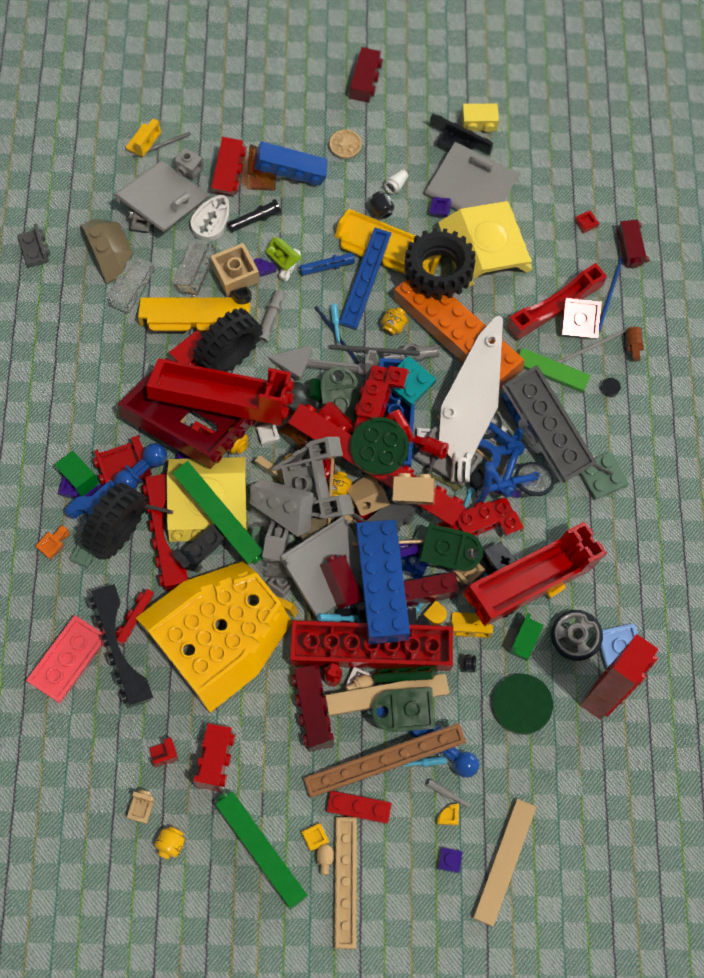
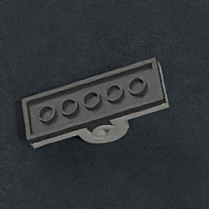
[502,365,597,484]

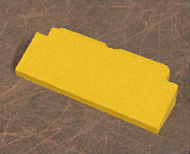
[335,208,443,275]
[138,298,250,331]

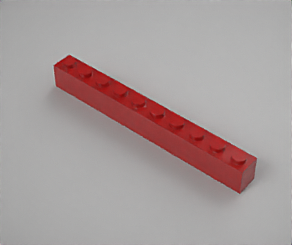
[288,403,465,527]

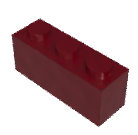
[350,47,383,103]
[404,572,459,607]

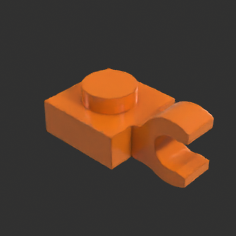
[36,525,70,560]

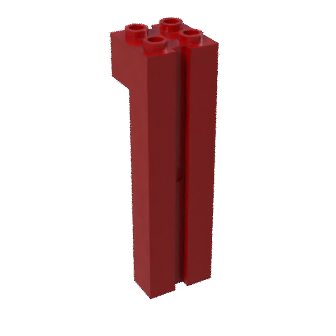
[146,358,294,426]
[462,521,607,627]

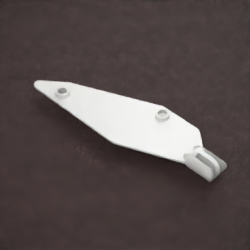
[439,316,503,482]

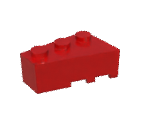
[212,136,247,197]
[193,723,236,792]

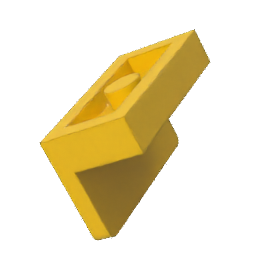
[126,119,162,157]
[451,612,493,638]

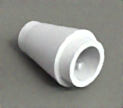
[384,170,408,194]

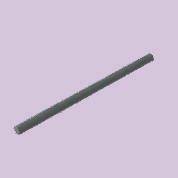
[330,344,420,355]

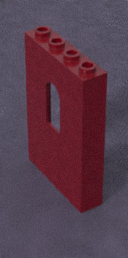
[118,358,257,469]

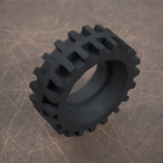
[404,228,476,299]
[193,308,263,372]
[80,482,147,560]

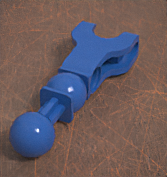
[64,443,167,532]
[369,681,480,778]

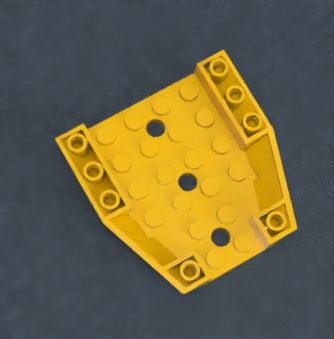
[136,561,292,713]

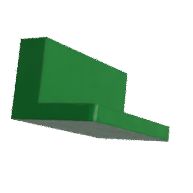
[509,613,544,661]

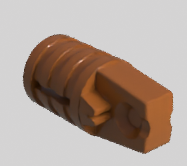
[625,327,644,362]

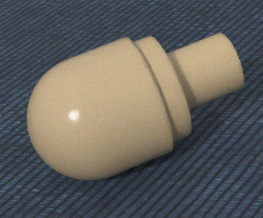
[345,675,373,691]
[317,844,334,875]

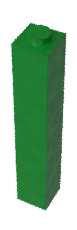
[173,460,263,565]
[216,791,308,910]

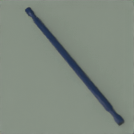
[315,306,360,364]

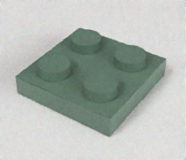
[579,452,629,500]

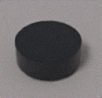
[601,378,621,397]

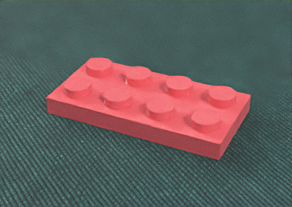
[26,615,103,704]

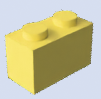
[461,103,499,132]

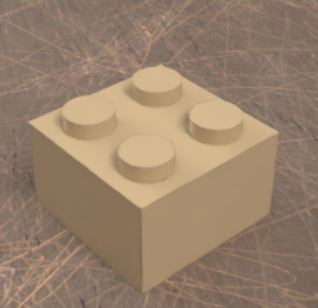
[210,243,260,296]
[393,473,435,505]

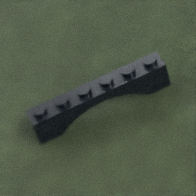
[88,584,153,709]

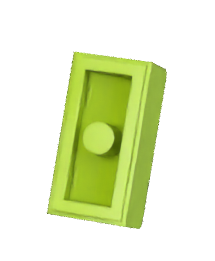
[265,237,302,271]

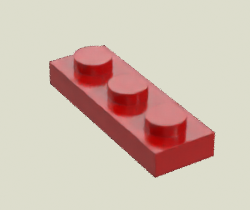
[116,589,154,647]
[327,791,392,824]

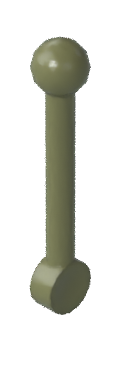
[423,469,460,492]

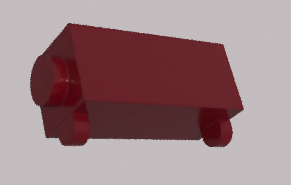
[617,219,650,268]
[320,554,363,609]

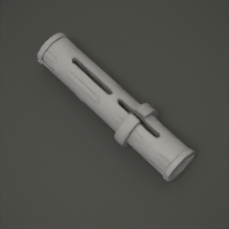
[259,290,286,343]

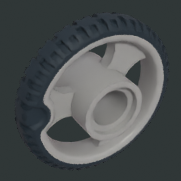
[551,610,603,661]

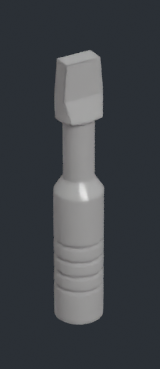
[427,779,470,808]

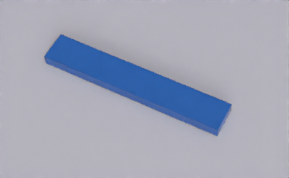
[340,227,391,330]

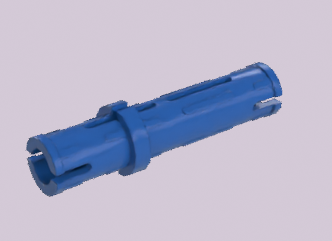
[300,252,355,276]

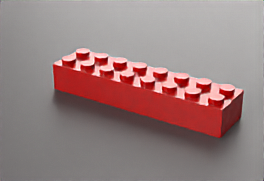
[291,620,453,671]
[580,634,659,720]

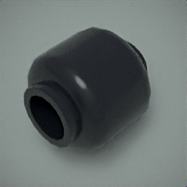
[369,191,395,219]

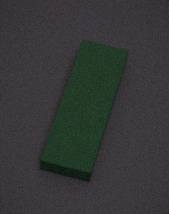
[373,666,437,683]

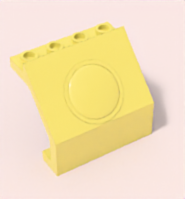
[438,201,533,288]
[167,457,247,542]

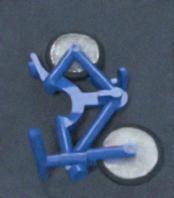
[474,412,555,504]

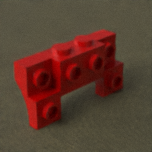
[353,365,409,433]
[437,497,524,552]

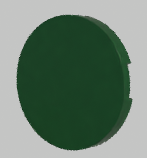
[350,417,409,476]
[492,674,553,735]

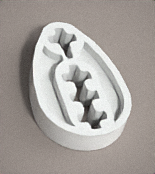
[191,195,230,241]

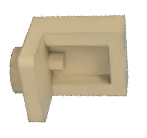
[454,556,486,586]
[127,790,155,825]

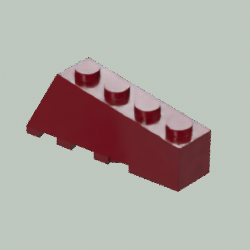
[291,664,334,752]

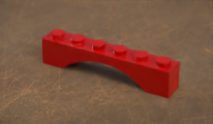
[507,263,607,340]
[143,473,188,592]

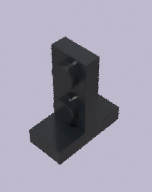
[173,524,226,572]

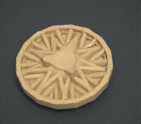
[329,129,362,159]

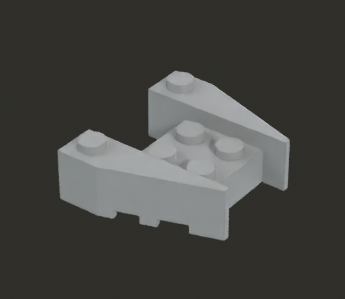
[272,437,354,519]

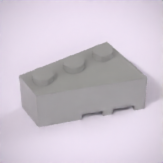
[250,479,314,537]

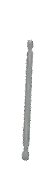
[557,326,632,363]

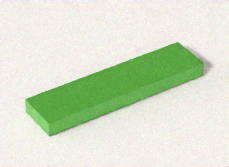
[519,348,591,393]

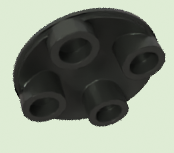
[288,382,317,411]

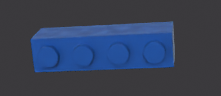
[254,141,328,186]

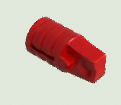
[386,410,415,444]
[413,435,449,459]
[324,663,342,687]

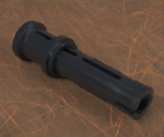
[227,199,281,232]

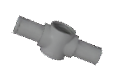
[383,343,439,362]

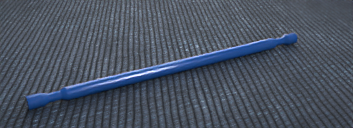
[599,258,623,332]

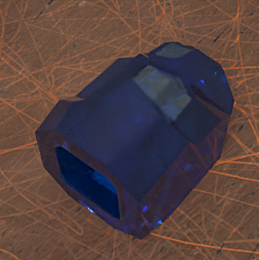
[401,554,429,579]

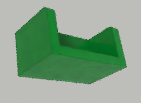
[54,450,100,496]

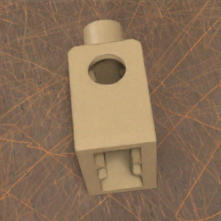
[347,474,390,516]

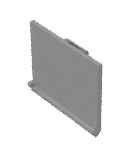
[425,142,520,211]
[113,161,209,232]
[280,516,361,618]

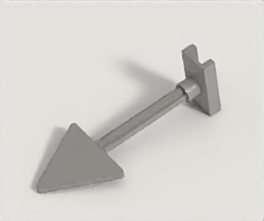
[269,346,378,380]

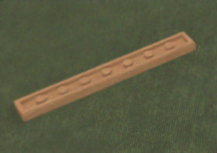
[304,723,467,798]

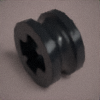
[464,654,476,673]

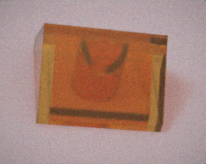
[247,144,276,191]

